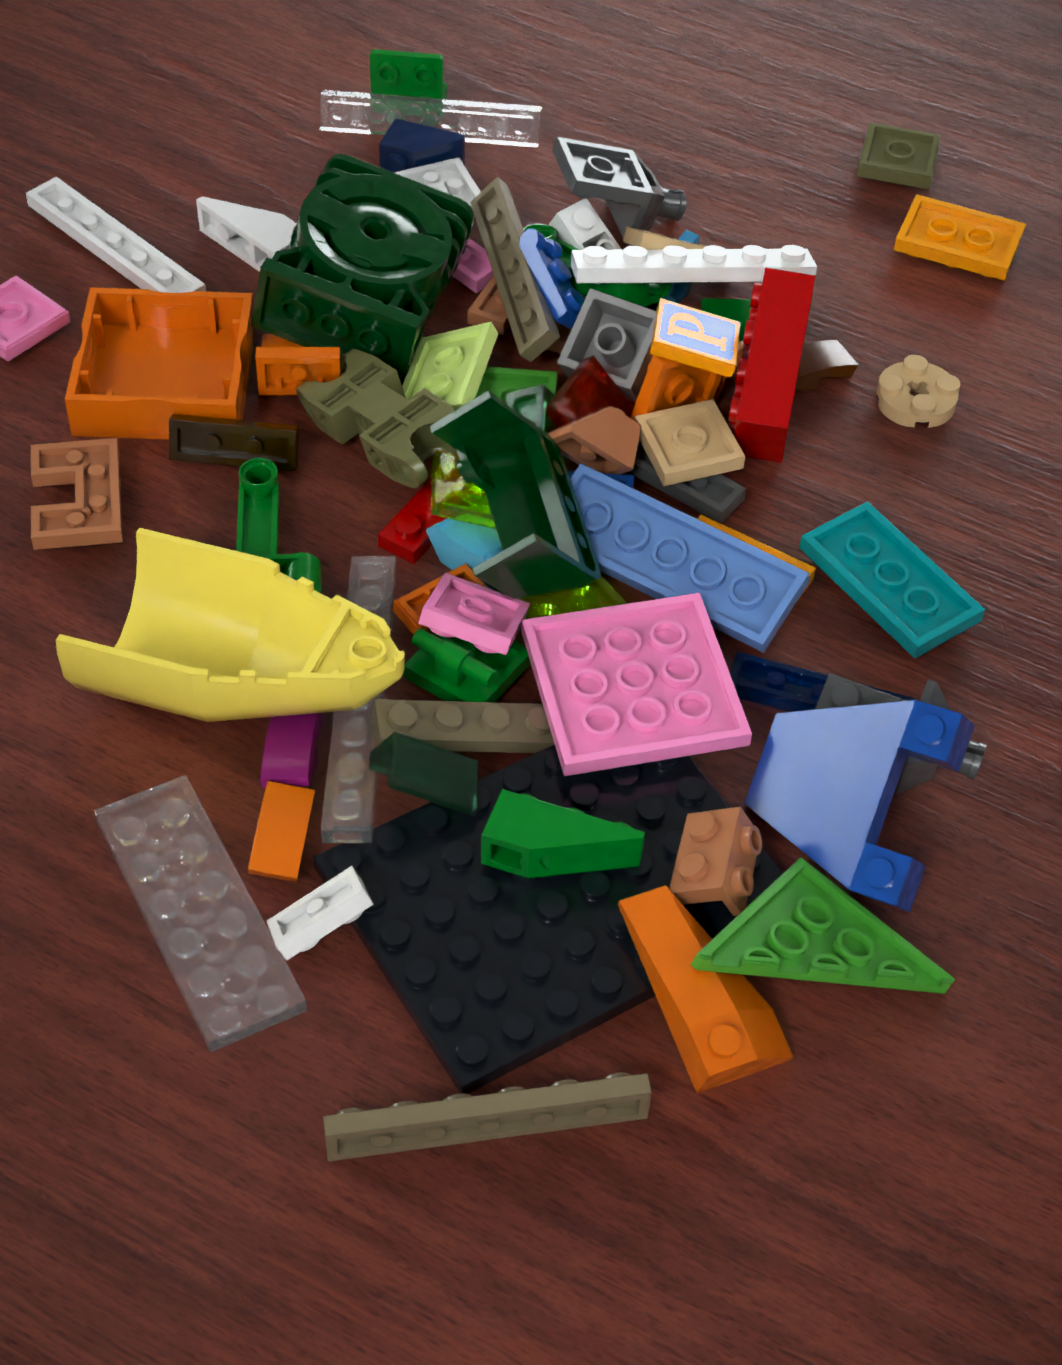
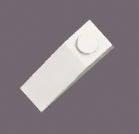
[196,196,297,272]

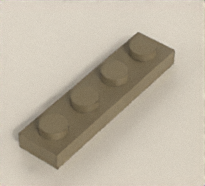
[371,699,555,753]

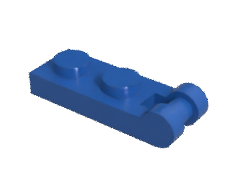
[519,228,584,330]

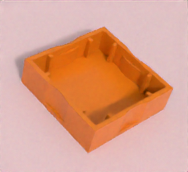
[65,287,256,440]

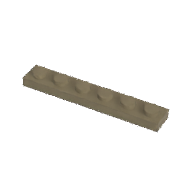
[470,177,560,362]
[323,1072,652,1161]

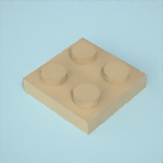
[634,399,745,486]

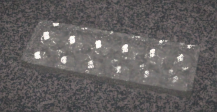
[94,775,307,1053]

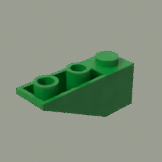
[481,789,645,878]

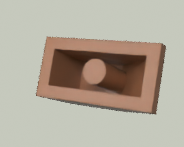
[548,406,641,474]

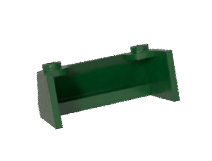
[430,390,601,599]

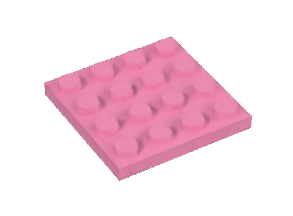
[521,593,752,776]

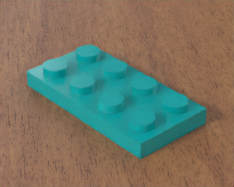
[799,501,985,659]

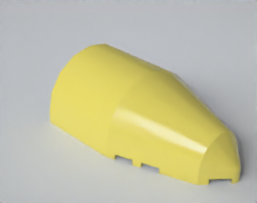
[56,528,405,722]

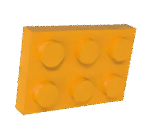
[894,194,1026,281]

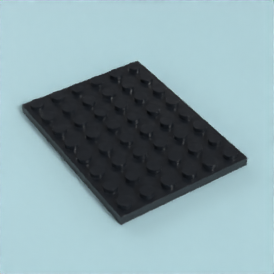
[313,745,783,1094]

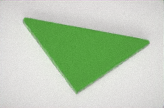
[691,857,955,994]

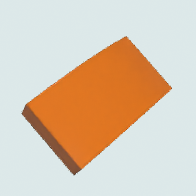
[248,781,315,883]

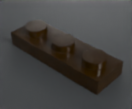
[169,414,299,471]

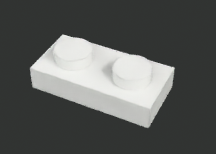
[267,866,373,960]

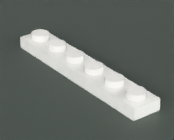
[26,177,206,293]
[571,245,817,283]

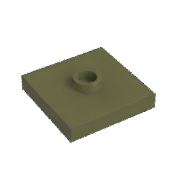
[856,123,941,189]

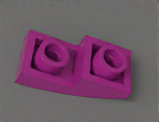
[260,713,323,788]

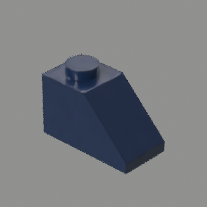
[379,118,465,173]

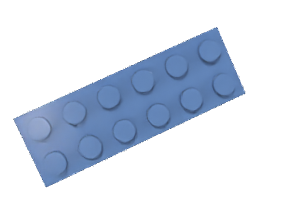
[570,463,810,653]

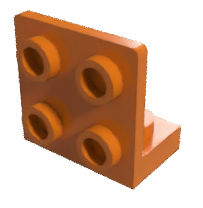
[255,334,342,396]

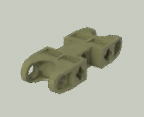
[296,349,457,488]

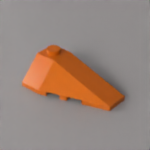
[618,885,794,1094]

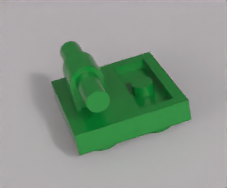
[403,628,531,702]

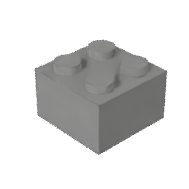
[557,288,656,402]

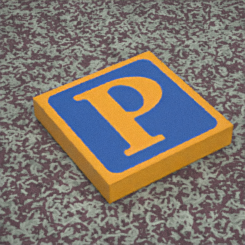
[650,298,740,378]

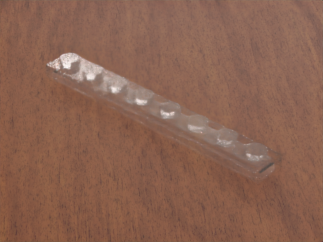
[321,556,397,843]

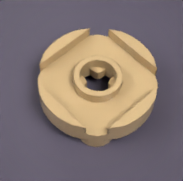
[876,355,960,428]

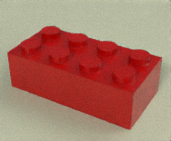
[728,268,816,463]

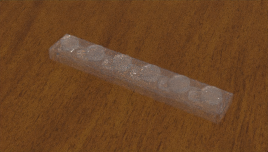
[320,90,541,147]

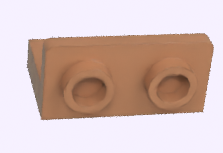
[669,807,762,916]

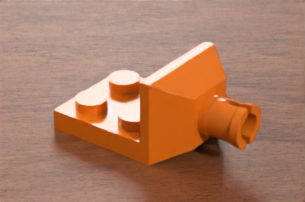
[631,341,744,420]

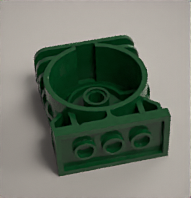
[251,154,474,385]

